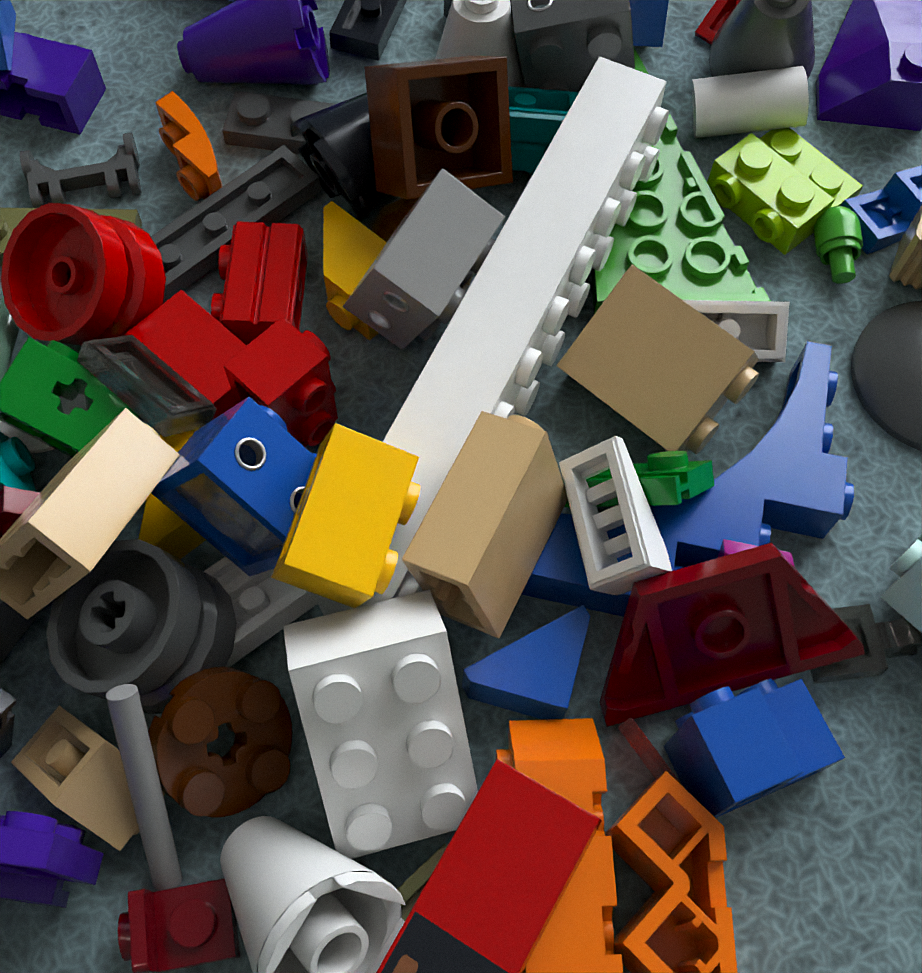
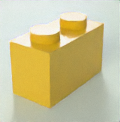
[271,423,421,608]

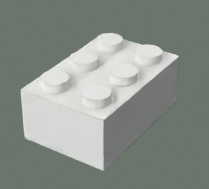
[283,589,478,859]

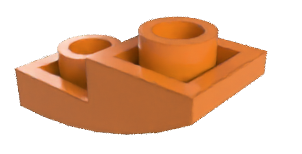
[155,91,223,201]

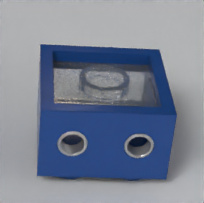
[151,397,317,577]

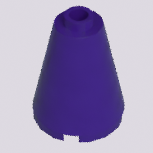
[177,0,330,85]

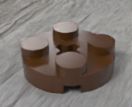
[148,667,293,818]

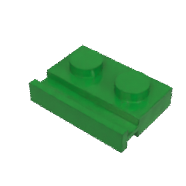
[563,451,714,507]

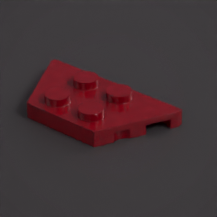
[599,543,865,727]

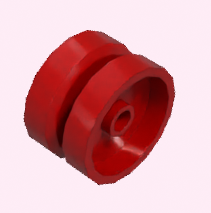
[1,203,166,350]

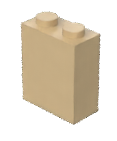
[556,264,759,454]
[0,408,180,620]
[402,411,568,639]

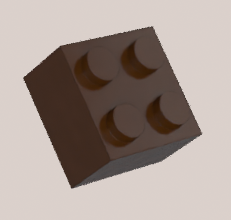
[364,56,513,199]

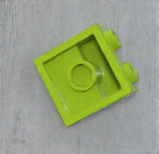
[707,128,863,255]

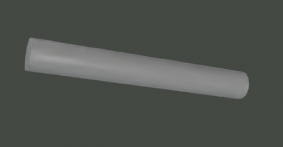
[106,684,183,891]

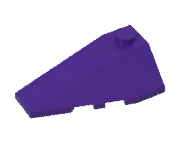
[816,0,922,131]

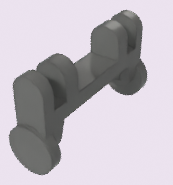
[20,132,142,208]

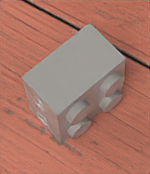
[342,168,505,350]

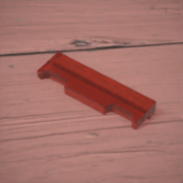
[618,717,684,787]

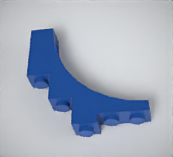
[521,341,854,617]

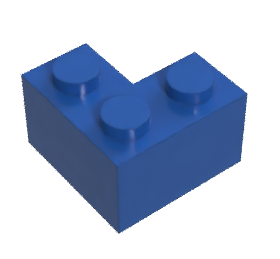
[663,679,845,818]

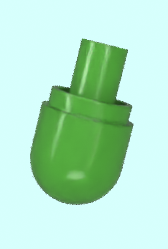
[813,206,863,284]

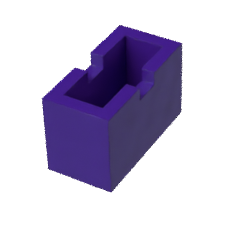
[0,32,106,135]

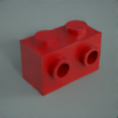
[223,316,338,447]

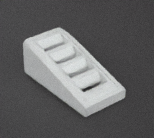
[559,436,672,595]

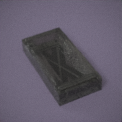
[77,335,217,437]

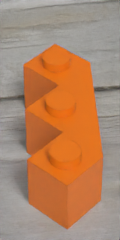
[495,718,623,973]
[605,771,738,973]

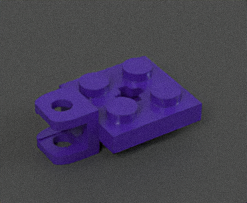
[0,811,104,908]

